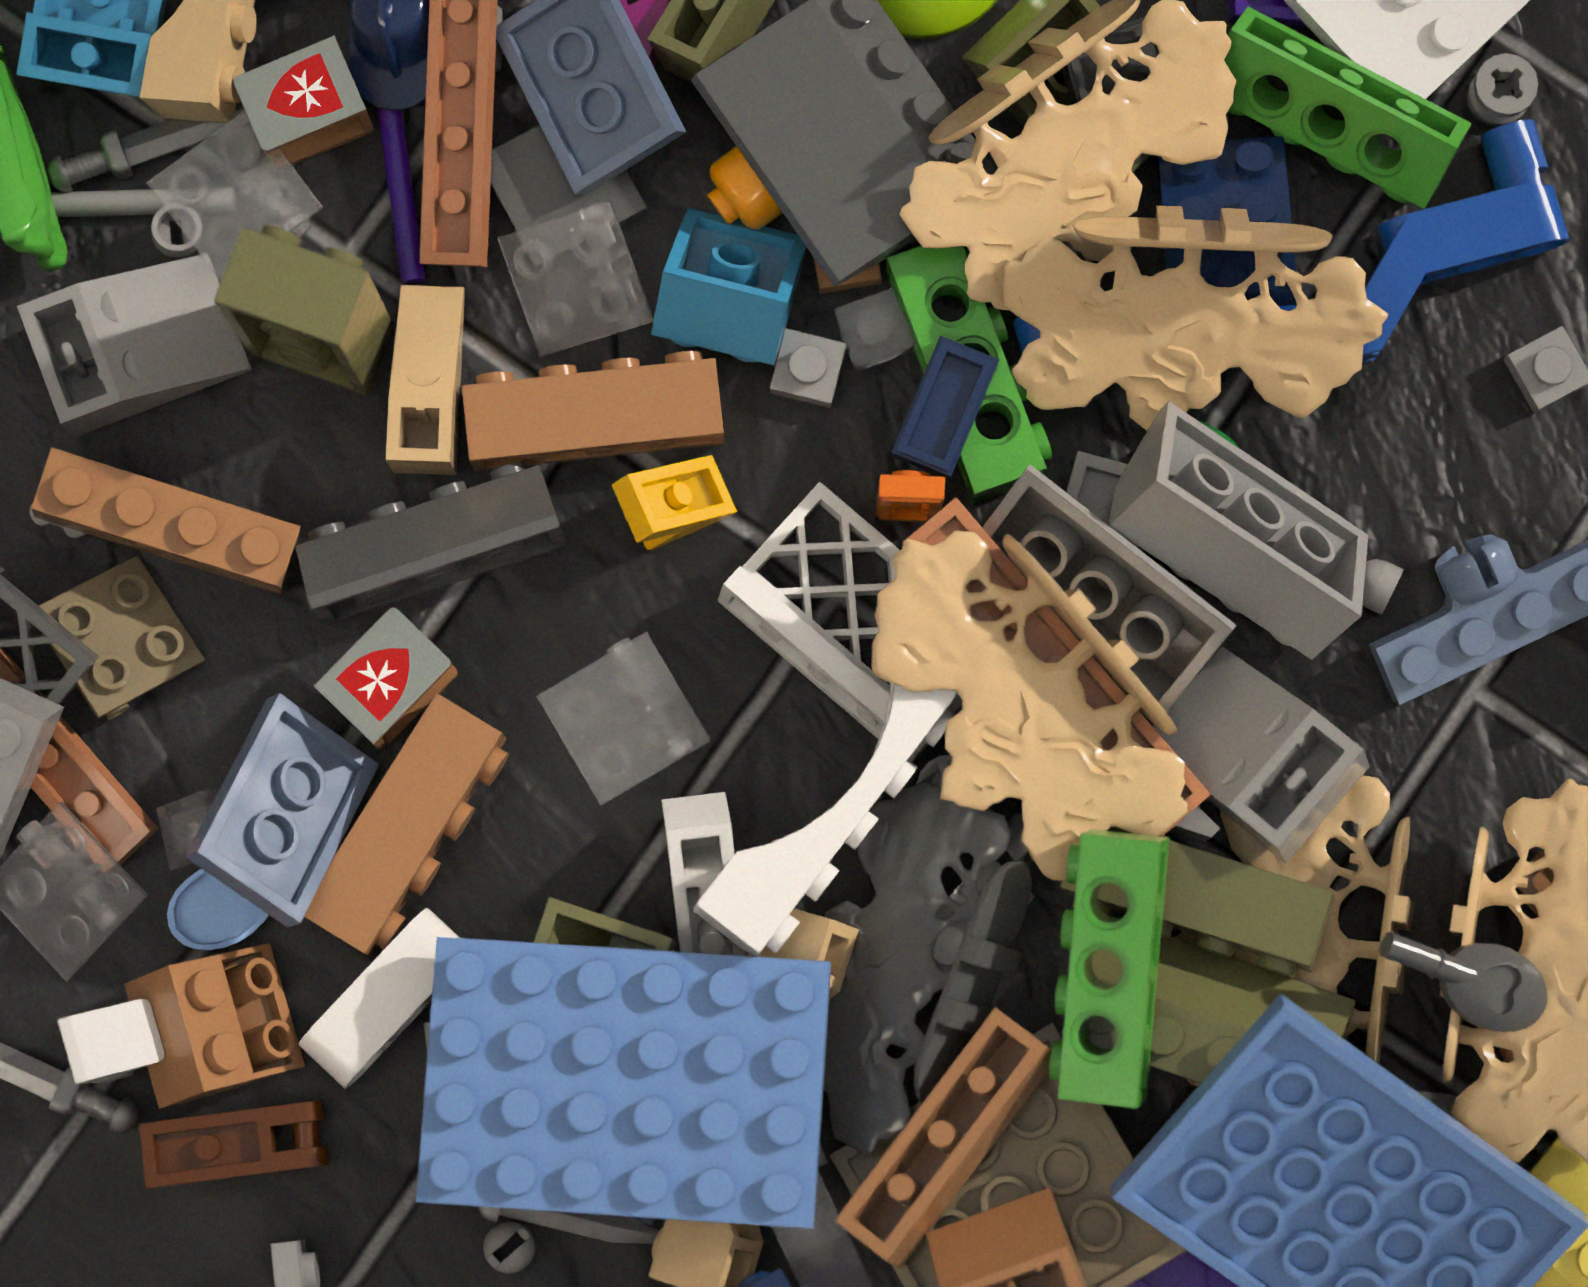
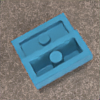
[16,0,167,97]

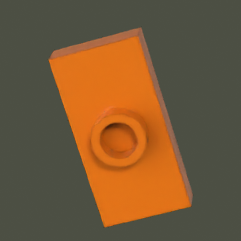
[876,470,945,522]

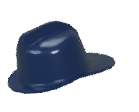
[349,0,430,111]

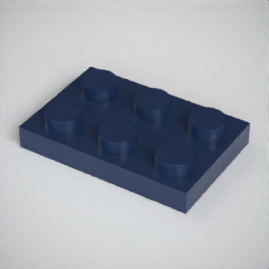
[1158,136,1297,306]

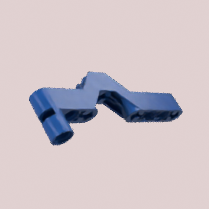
[1013,119,1570,364]

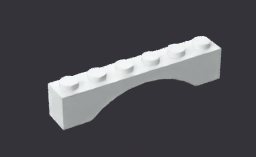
[693,682,958,957]

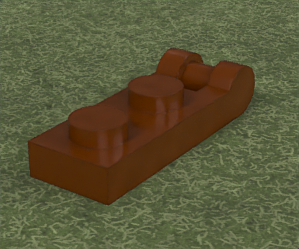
[139,1100,329,1189]

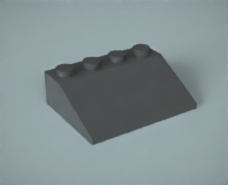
[691,0,996,287]

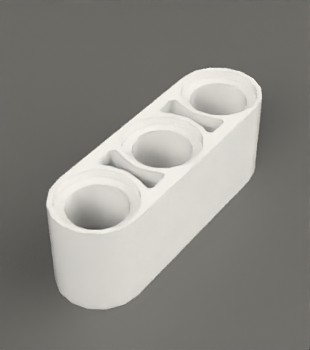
[299,908,460,1089]

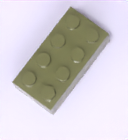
[214,225,394,396]

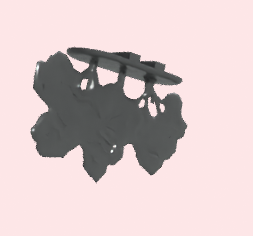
[823,781,1032,1155]

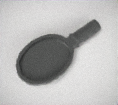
[1379,932,1547,1032]

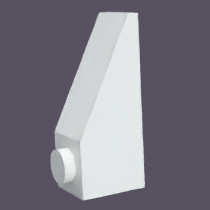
[661,792,746,956]

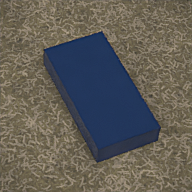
[891,336,999,480]

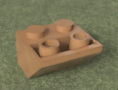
[124,943,305,1109]
[926,1187,1087,1287]

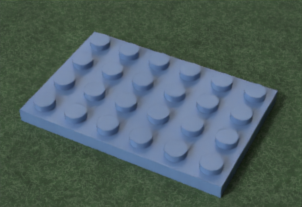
[416,937,831,1229]
[1110,994,1588,1287]

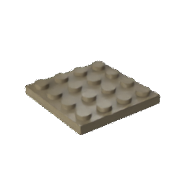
[829,1023,1188,1287]

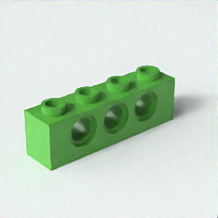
[1224,7,1472,209]
[885,246,1052,504]
[1049,829,1170,1108]

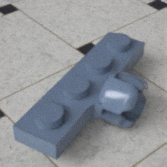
[1369,534,1588,705]

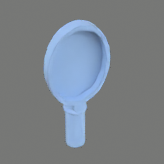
[167,850,338,950]

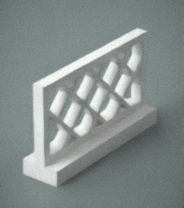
[717,482,962,763]

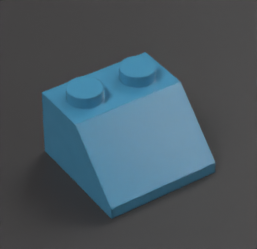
[651,207,807,365]

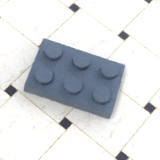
[496,0,686,195]
[185,693,379,928]

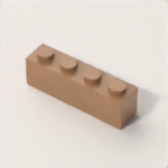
[462,351,725,471]
[31,447,301,594]
[304,693,509,957]
[834,1007,1051,1269]

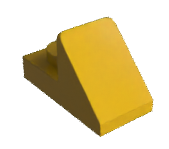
[612,455,737,550]

